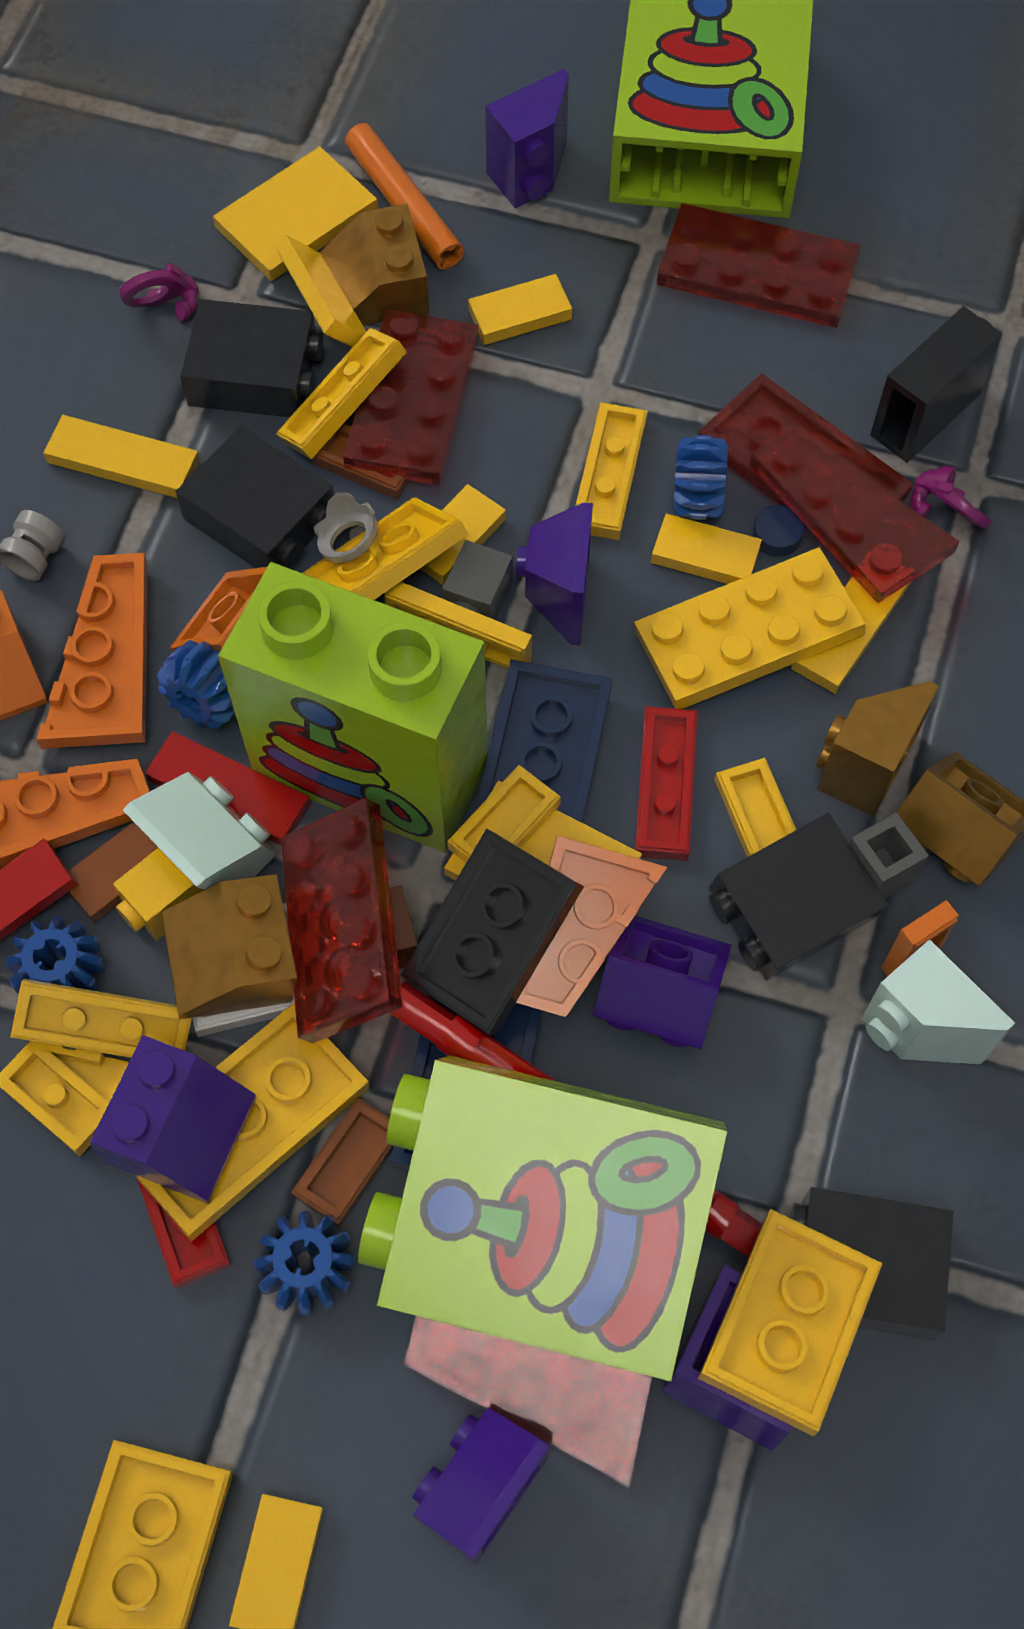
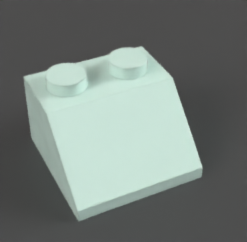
[123,772,277,890]
[861,939,1015,1064]

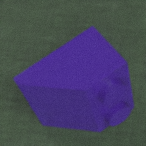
[485,69,569,209]
[592,916,732,1049]
[90,1035,257,1204]
[662,1265,792,1451]
[412,1407,550,1565]

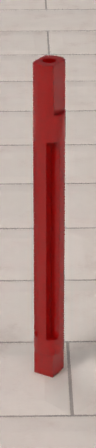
[384,982,762,1257]

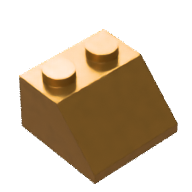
[320,203,429,326]
[816,681,939,817]
[897,751,1024,886]
[162,874,297,1020]

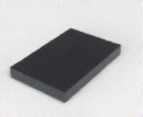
[400,828,584,1036]

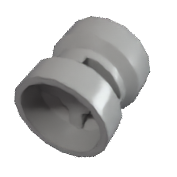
[0,510,65,581]

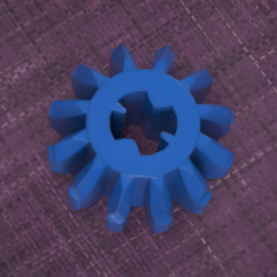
[674,435,728,520]
[157,640,236,730]
[6,915,105,993]
[254,1211,357,1316]

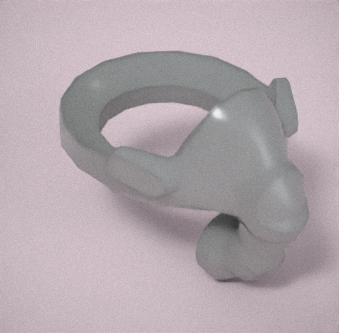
[314,492,378,564]

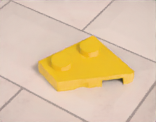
[0,1041,129,1157]

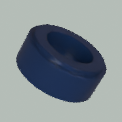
[753,505,804,556]

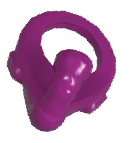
[118,262,199,321]
[910,465,993,529]

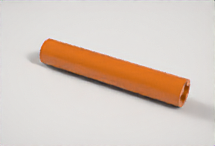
[345,123,464,270]

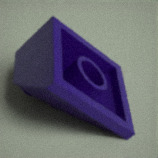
[516,503,593,645]

